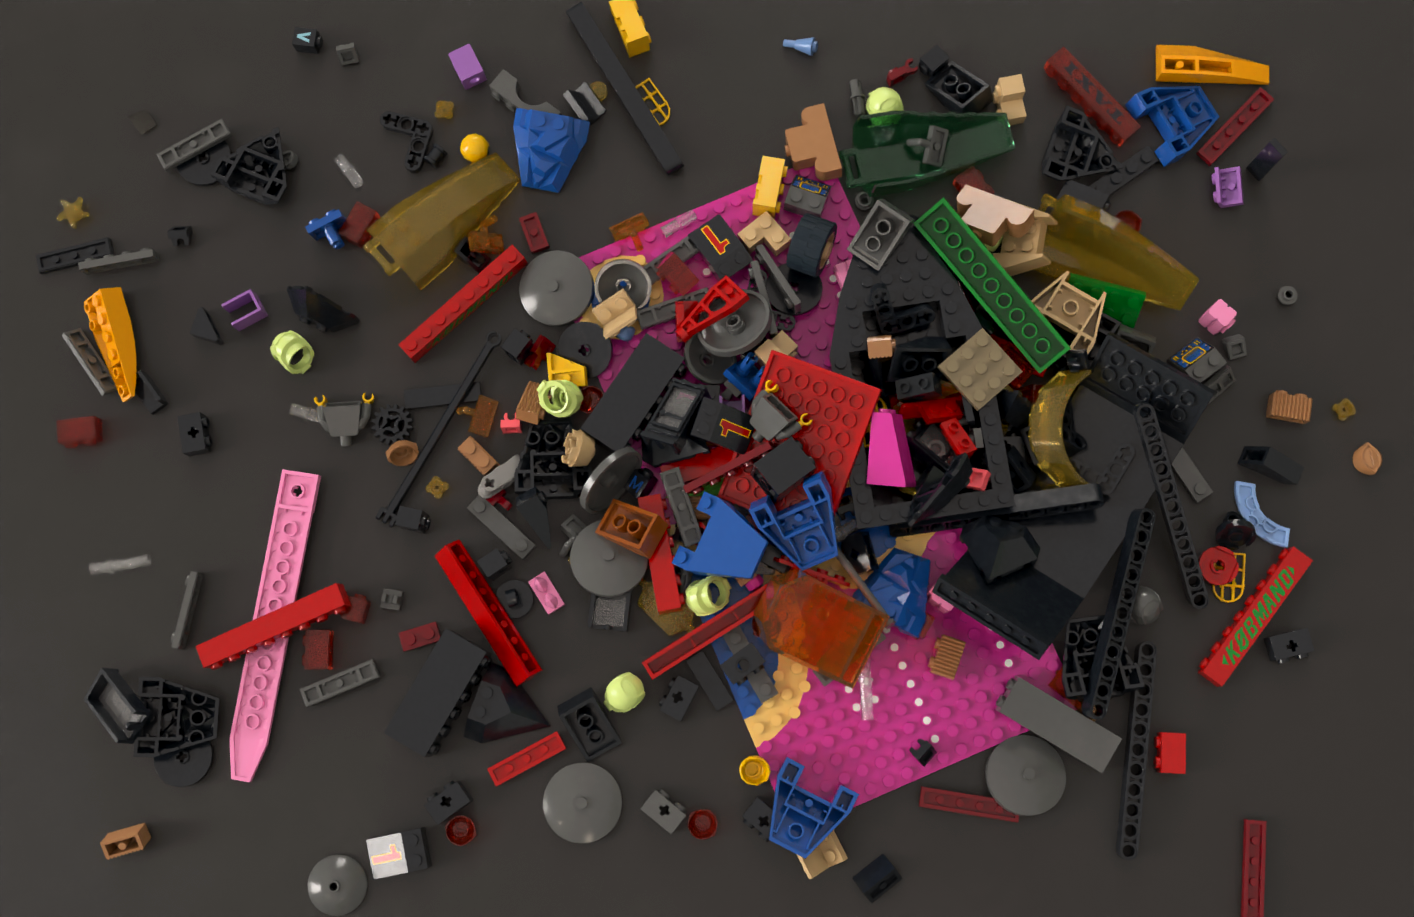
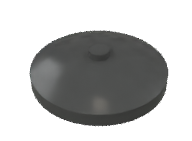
[519,250,594,326]
[697,289,772,357]
[580,447,642,514]
[570,520,649,597]
[985,735,1066,816]
[543,762,623,843]

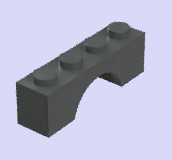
[489,69,561,115]

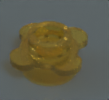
[435,100,454,119]
[1332,398,1356,421]
[426,476,449,499]

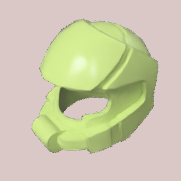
[865,87,904,125]
[270,330,314,374]
[537,380,584,418]
[685,576,731,616]
[603,672,645,713]

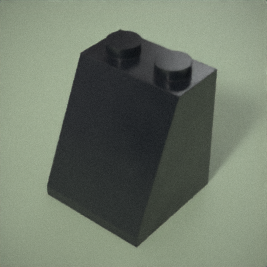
[750,436,816,505]

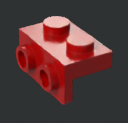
[940,417,977,459]

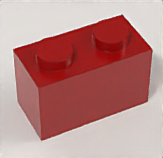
[1154,732,1186,774]

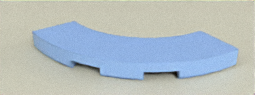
[1234,481,1290,548]

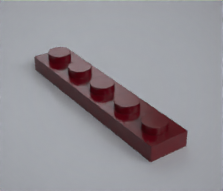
[1196,87,1274,166]
[683,441,776,495]
[918,786,1019,823]
[1241,819,1267,917]

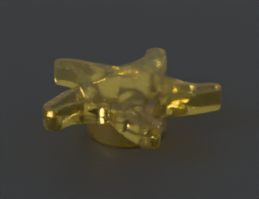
[56,197,90,229]

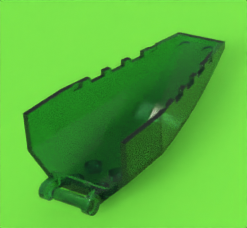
[838,111,1015,197]

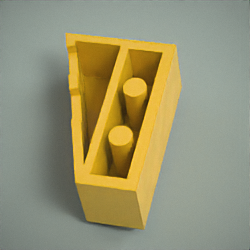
[609,0,652,58]
[752,156,788,219]

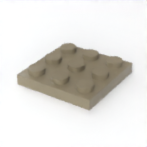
[938,328,1023,411]

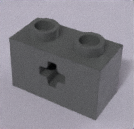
[640,789,687,834]

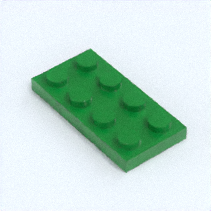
[1067,273,1146,328]

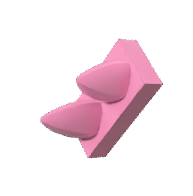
[528,571,565,615]

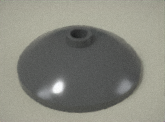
[594,259,652,311]
[684,333,737,385]
[308,854,368,916]

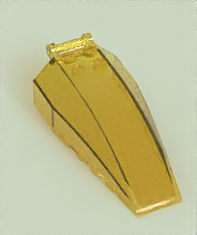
[363,152,521,291]
[1033,194,1199,310]

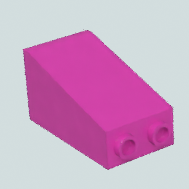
[867,408,916,487]

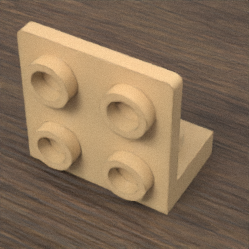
[592,288,637,339]
[797,830,848,879]

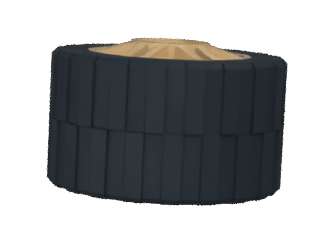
[786,213,837,277]

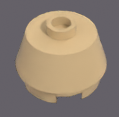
[561,429,595,467]

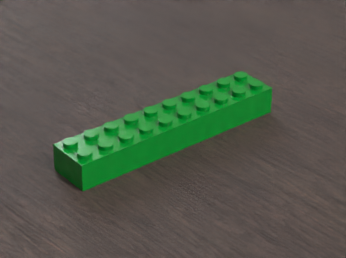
[913,197,1071,374]

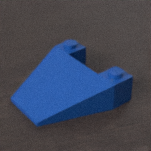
[1125,86,1220,167]
[749,471,838,571]
[672,491,769,579]
[769,757,859,859]

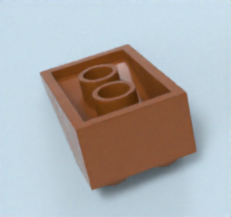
[595,499,668,559]

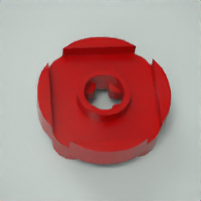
[1198,546,1239,586]

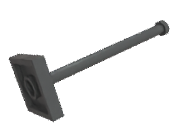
[835,514,896,629]

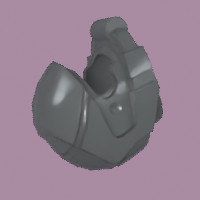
[1122,586,1164,625]

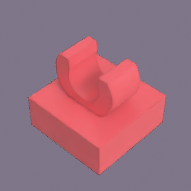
[500,413,522,434]
[966,468,991,491]

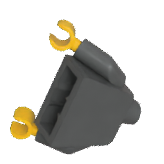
[750,380,813,442]
[314,393,374,446]

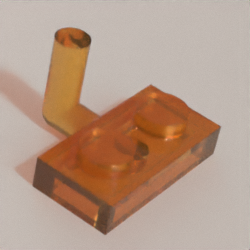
[609,212,649,251]
[467,215,504,255]
[456,395,499,438]

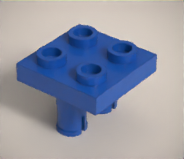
[305,209,349,250]
[723,352,765,401]

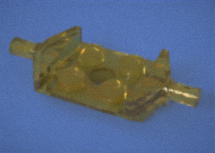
[637,578,695,636]

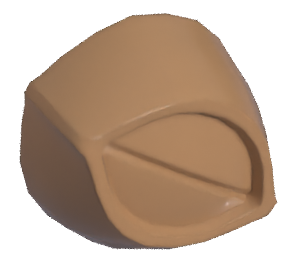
[386,440,419,466]
[1353,442,1382,475]

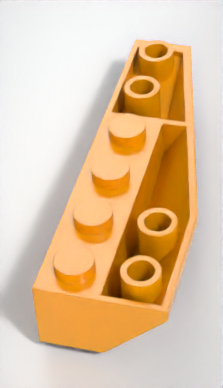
[1156,45,1269,85]
[84,287,136,402]

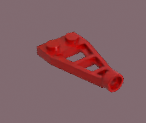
[675,275,750,343]

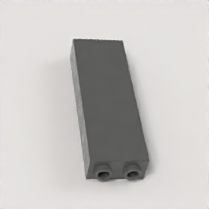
[995,676,1122,773]

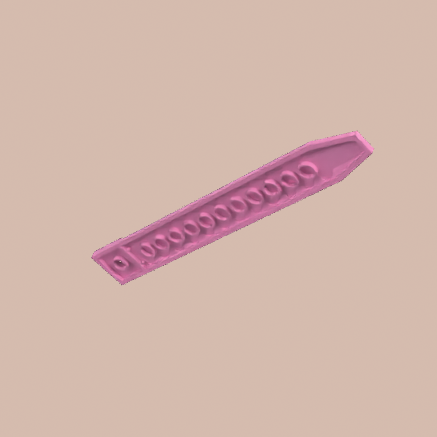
[230,469,321,782]

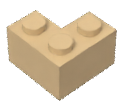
[992,74,1026,127]
[737,211,791,257]
[754,330,798,367]

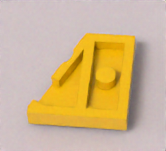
[546,353,588,387]

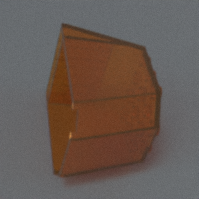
[753,568,890,689]

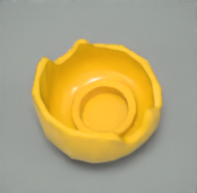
[460,133,489,162]
[739,755,771,786]

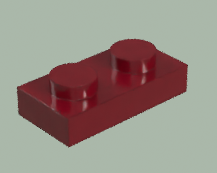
[519,212,550,254]
[398,622,441,652]

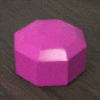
[745,574,764,591]

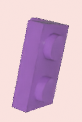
[1212,166,1244,208]

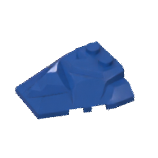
[513,108,590,193]
[846,547,931,638]

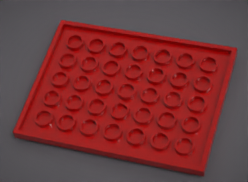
[717,350,882,518]

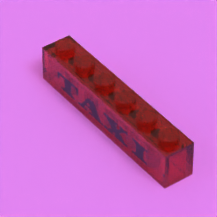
[1044,46,1141,147]

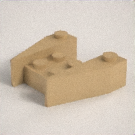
[992,199,1058,276]
[1031,270,1107,354]

